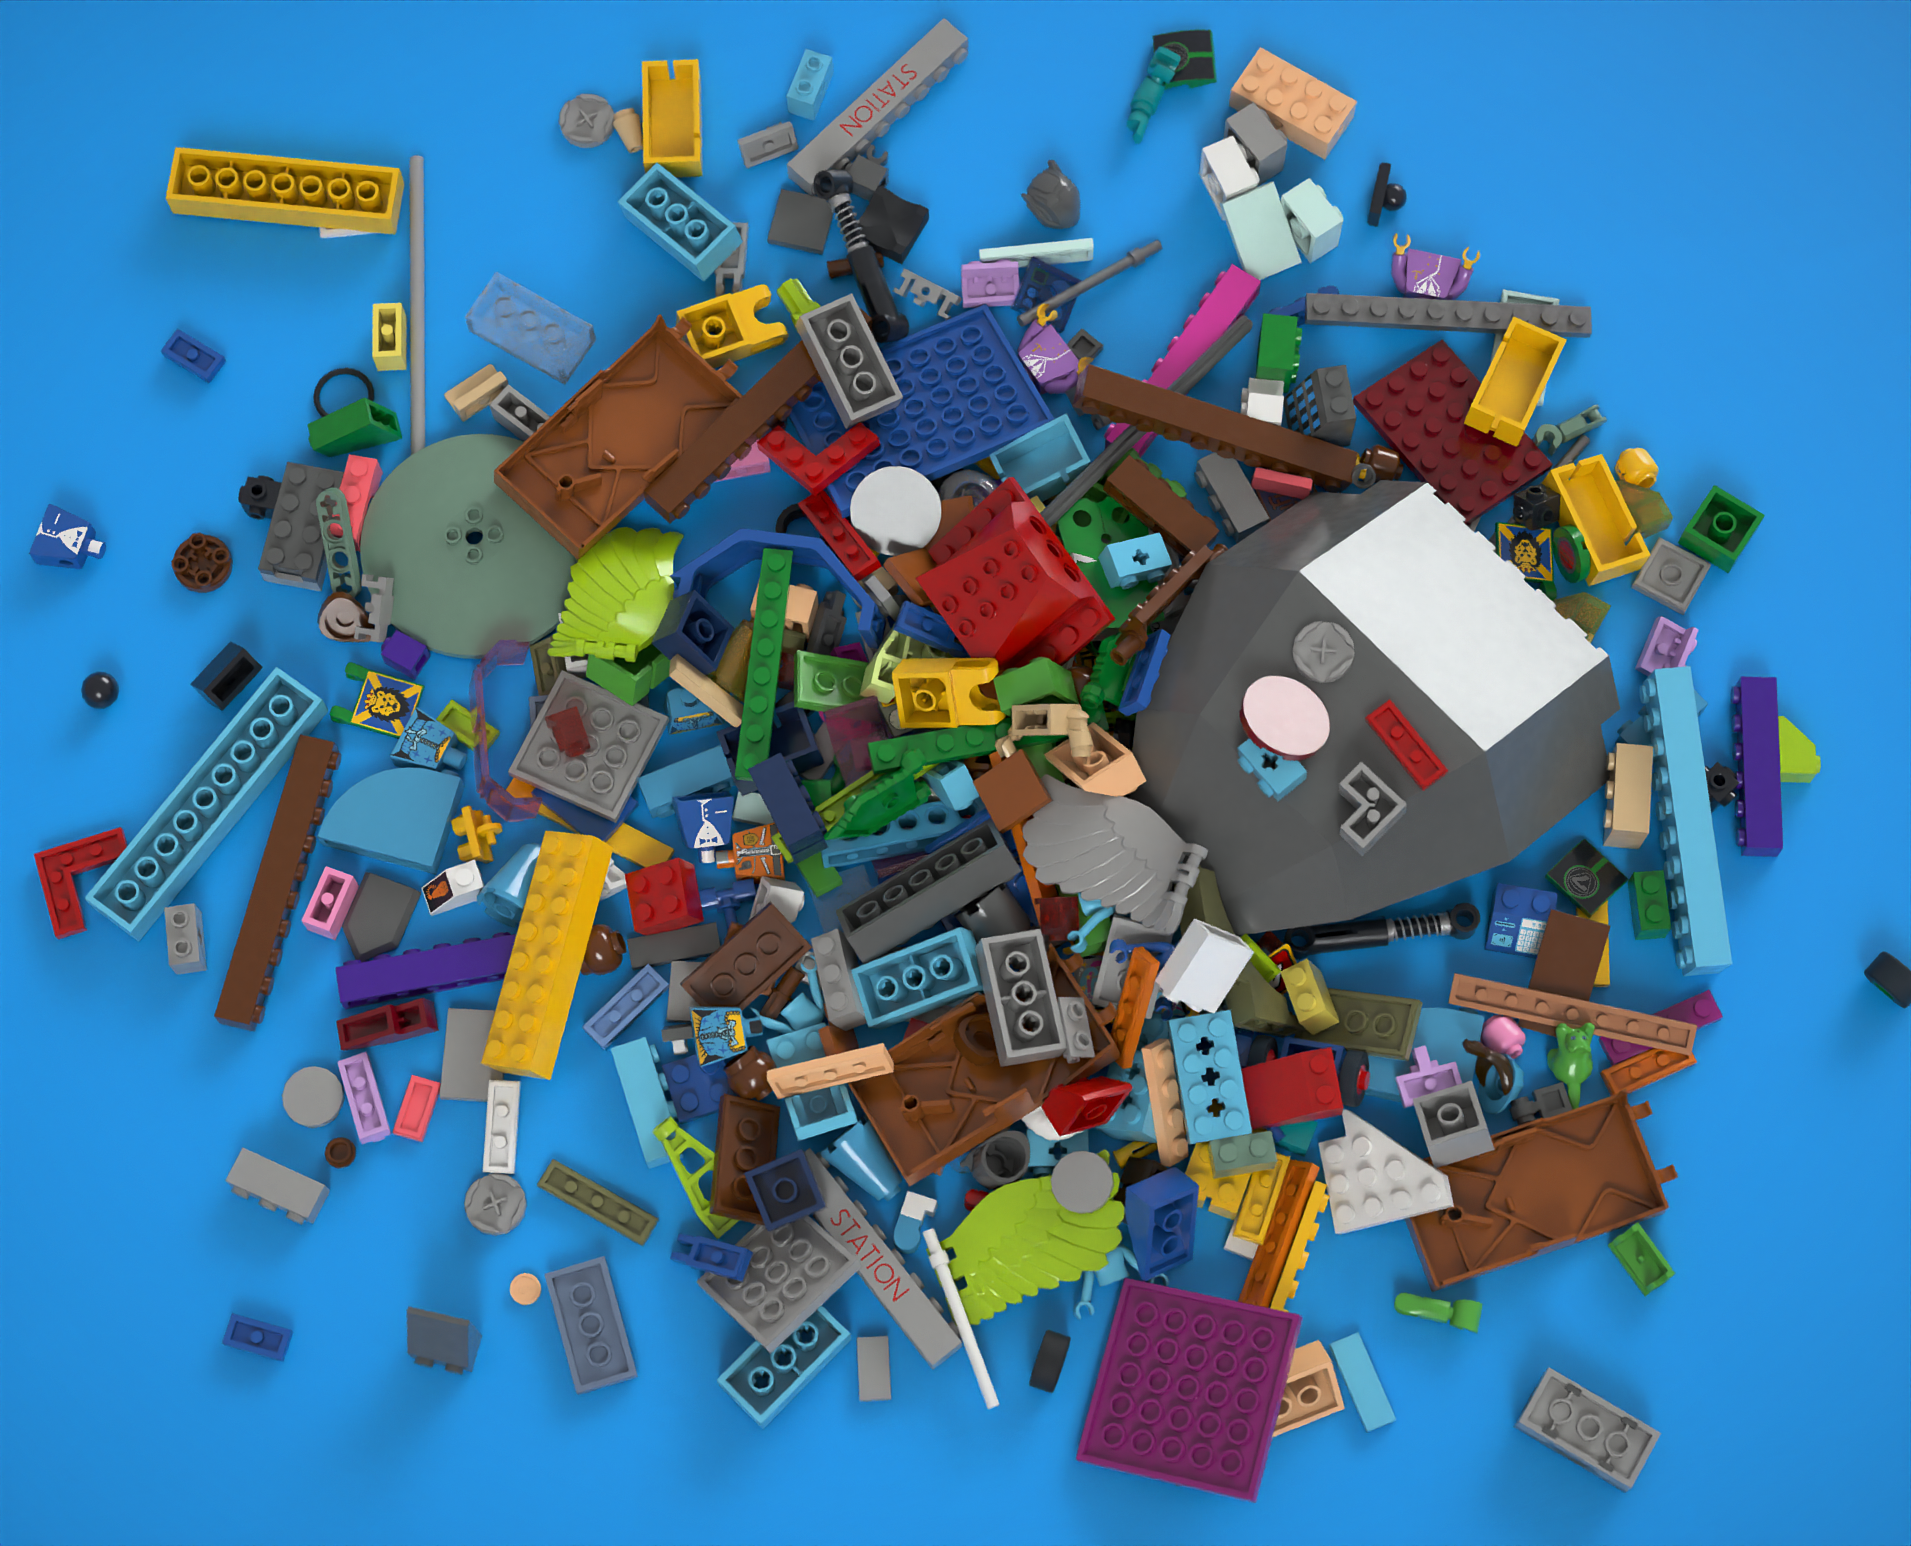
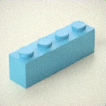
[611,1037,684,1169]

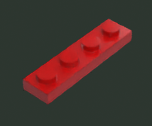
[798,490,881,582]

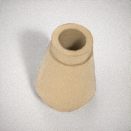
[613,108,643,153]

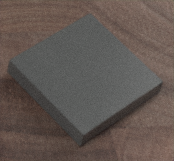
[768,189,835,255]

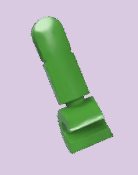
[1394,1293,1483,1334]

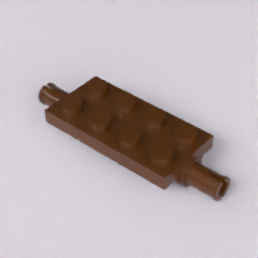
[1110,544,1228,666]

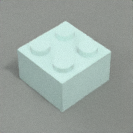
[1281,178,1343,264]

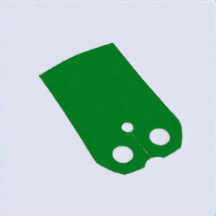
[1058,496,1165,628]

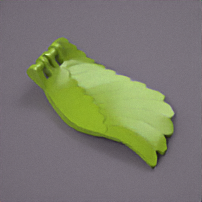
[547,527,684,662]
[926,1149,1125,1326]

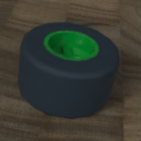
[1864,951,1911,1008]

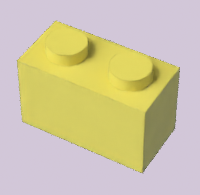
[372,303,407,371]
[1281,959,1340,1035]

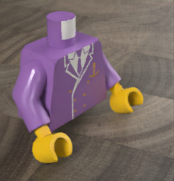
[1391,233,1481,300]
[1017,303,1094,394]

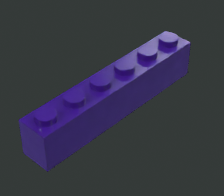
[1731,676,1783,857]
[335,932,516,1010]

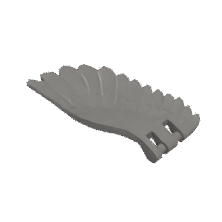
[1022,774,1208,935]

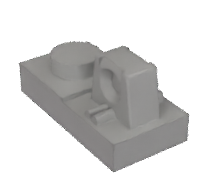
[737,121,799,168]

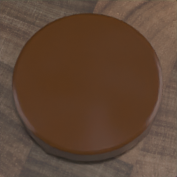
[171,533,233,593]

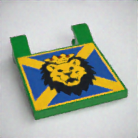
[1495,522,1557,601]
[330,662,425,739]

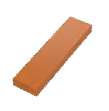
[1110,947,1160,1069]

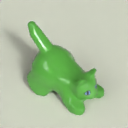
[1547,1023,1594,1109]

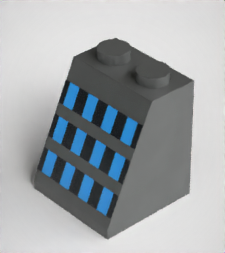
[1283,365,1356,447]

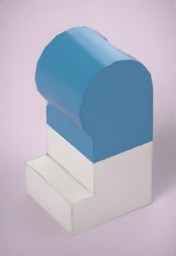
[893,1191,937,1254]

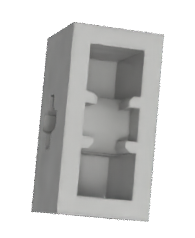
[164,903,207,975]

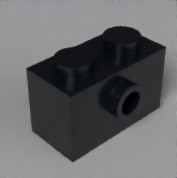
[190,641,263,711]

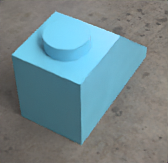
[922,760,980,811]

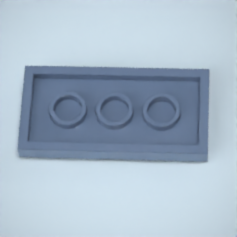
[544,1256,638,1395]

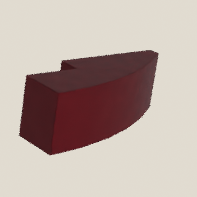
[336,998,438,1051]

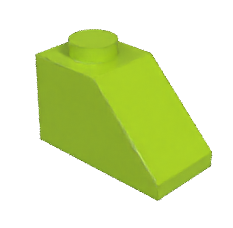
[1778,716,1821,783]

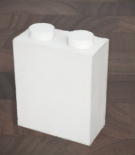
[1155,919,1254,1013]

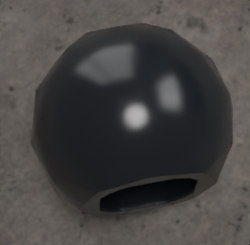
[81,672,119,709]

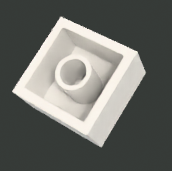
[1199,136,1259,221]

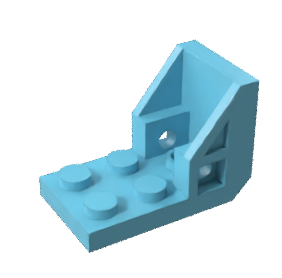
[766,1022,858,1141]

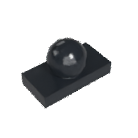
[1367,162,1407,227]

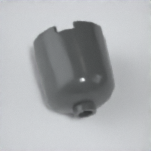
[954,883,1031,944]

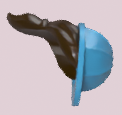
[1462,1039,1524,1114]

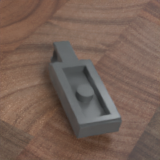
[806,590,847,656]

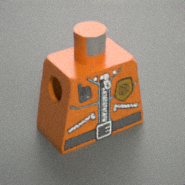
[716,823,785,884]

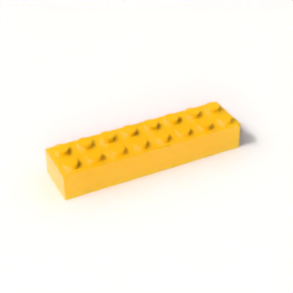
[166,147,404,235]
[481,830,614,1080]

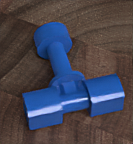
[699,878,757,942]

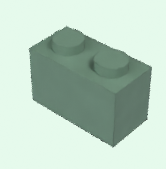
[1208,1131,1277,1179]

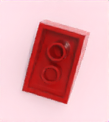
[1241,1047,1344,1131]

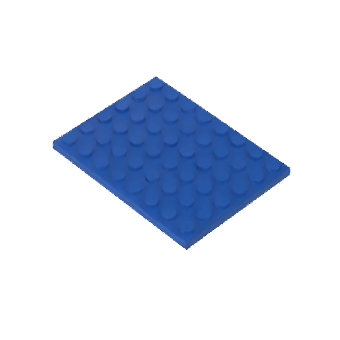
[788,304,1054,518]

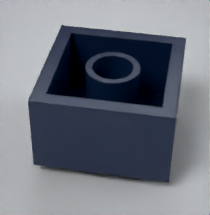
[652,590,734,675]
[744,1149,828,1232]

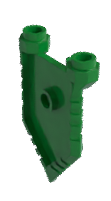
[1079,625,1153,722]
[824,748,932,840]

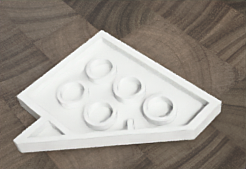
[1318,1109,1454,1234]

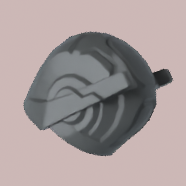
[1021,160,1080,229]
[960,1131,1030,1190]

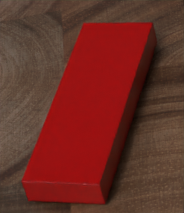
[1365,699,1448,791]

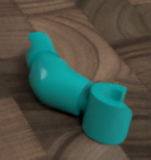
[1126,47,1181,144]

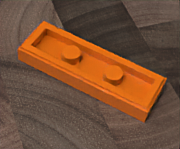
[1600,1048,1697,1096]

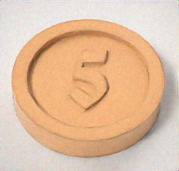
[510,1273,541,1305]

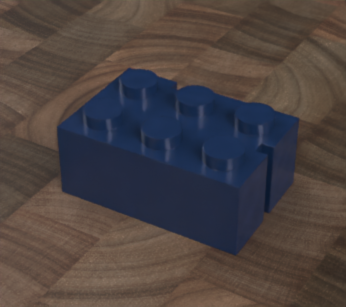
[716,701,825,796]
[748,753,828,864]

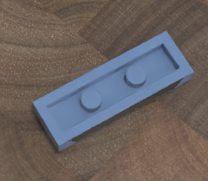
[582,964,669,1050]

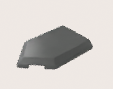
[342,872,421,963]

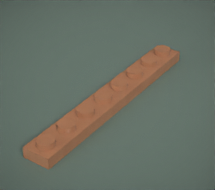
[1448,973,1697,1055]

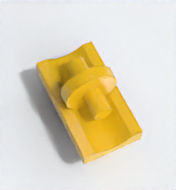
[451,805,503,864]

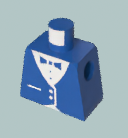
[29,504,106,569]
[672,791,734,863]

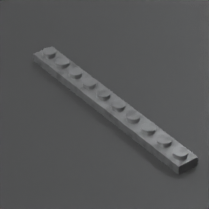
[1305,293,1592,338]

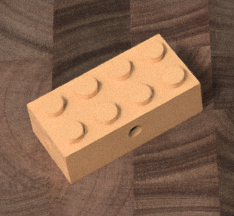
[1229,47,1357,160]

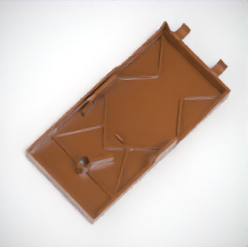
[494,314,742,560]
[848,943,1121,1186]
[1405,1089,1678,1292]

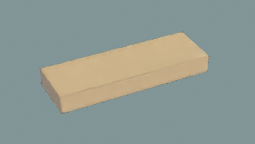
[669,654,744,728]

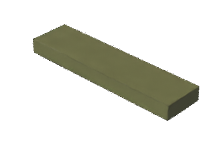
[537,1159,659,1247]

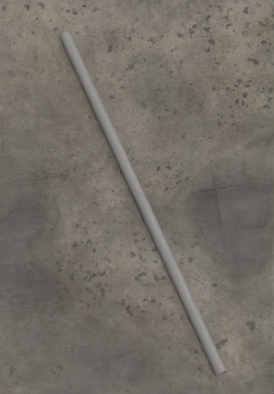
[410,156,425,455]

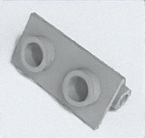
[1057,997,1095,1063]

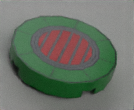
[1552,524,1591,583]

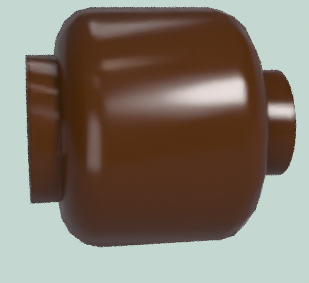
[1360,444,1404,484]

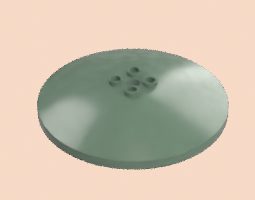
[360,434,577,659]

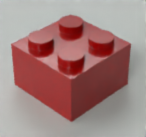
[625,858,704,936]

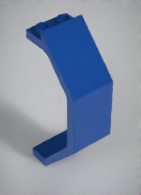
[670,528,886,649]

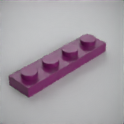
[1599,990,1723,1066]

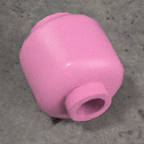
[1480,1014,1526,1060]

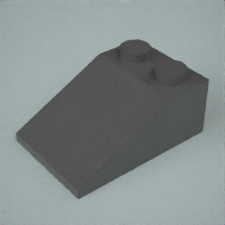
[407,1306,482,1375]

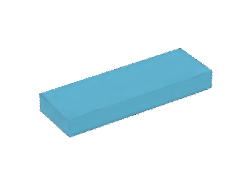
[1329,1332,1396,1433]

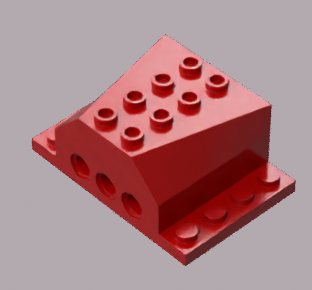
[915,477,1116,671]

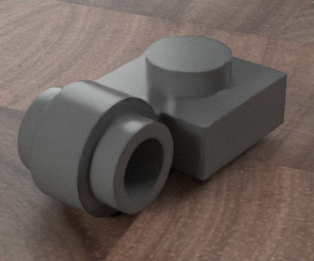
[1509,1082,1573,1126]

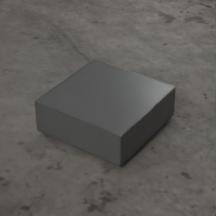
[1067,328,1104,364]

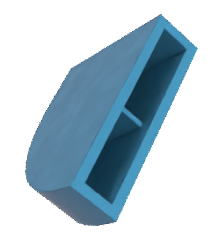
[317,767,465,875]
[1365,1007,1485,1103]

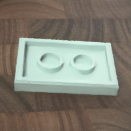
[1219,182,1302,280]

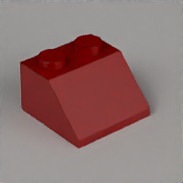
[1041,1076,1133,1137]

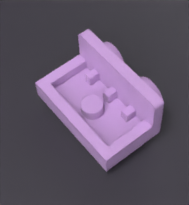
[961,260,1020,308]
[1635,616,1699,676]

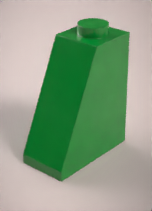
[307,397,402,457]

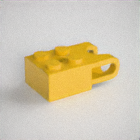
[676,284,789,368]
[892,658,1006,728]

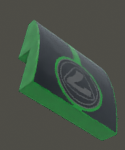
[1153,30,1217,89]
[1545,838,1629,918]

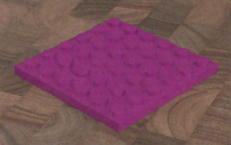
[1076,1278,1303,1503]

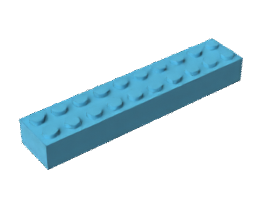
[1640,666,1732,976]
[85,667,328,942]

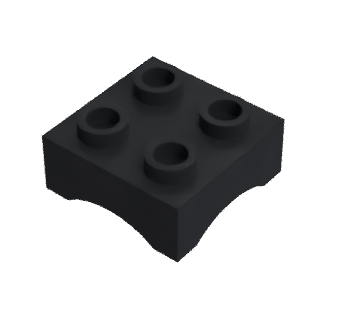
[858,185,929,264]

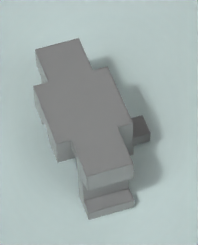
[893,268,962,320]
[354,574,394,642]

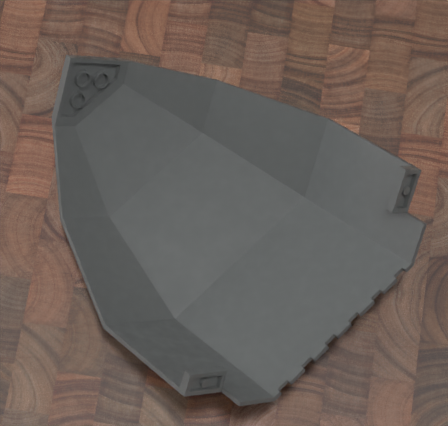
[1127,480,1620,936]

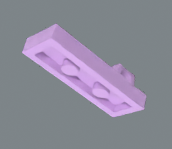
[337,1052,391,1144]

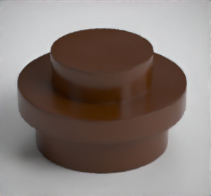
[325,1137,356,1168]

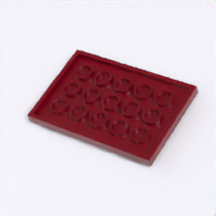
[1353,339,1553,526]

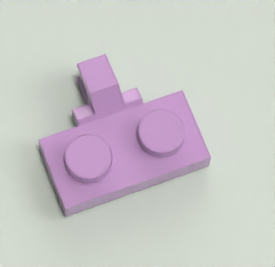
[1395,1046,1462,1108]

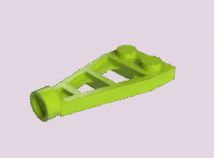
[652,1116,739,1239]

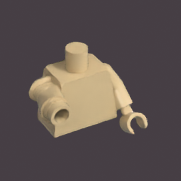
[995,704,1093,757]

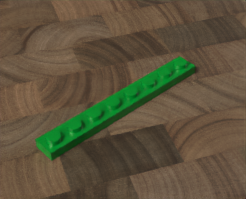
[735,548,794,781]
[867,702,1109,775]

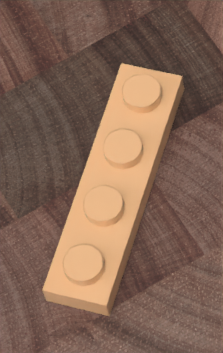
[1141,1038,1189,1167]
[767,1043,894,1099]

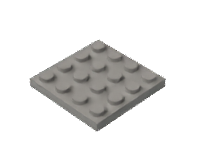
[508,670,669,823]
[696,1216,862,1354]

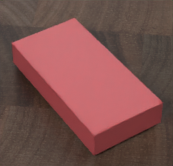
[1251,467,1313,499]
[392,1075,441,1143]

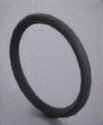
[314,368,374,417]

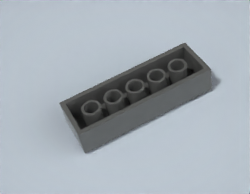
[836,818,1021,964]

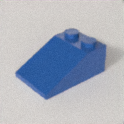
[1125,1167,1199,1281]

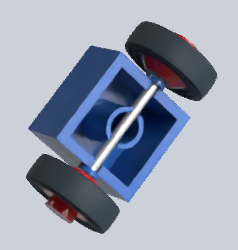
[1246,1035,1370,1107]

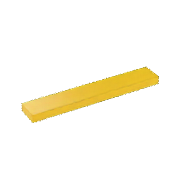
[504,778,675,868]

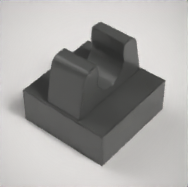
[661,1023,694,1055]

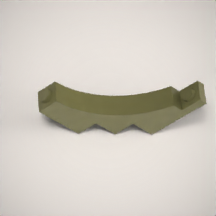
[1173,865,1307,1038]

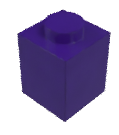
[381,630,430,680]

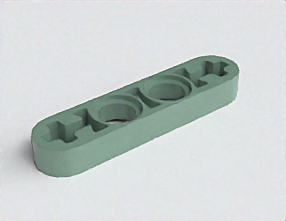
[316,487,362,598]

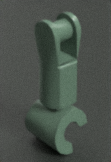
[1532,404,1607,456]

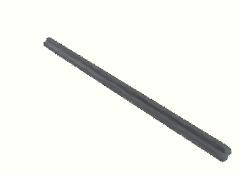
[1040,316,1253,527]

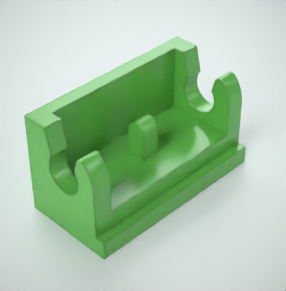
[1607,1222,1676,1296]

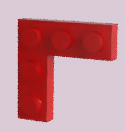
[757,422,880,496]
[34,827,128,939]

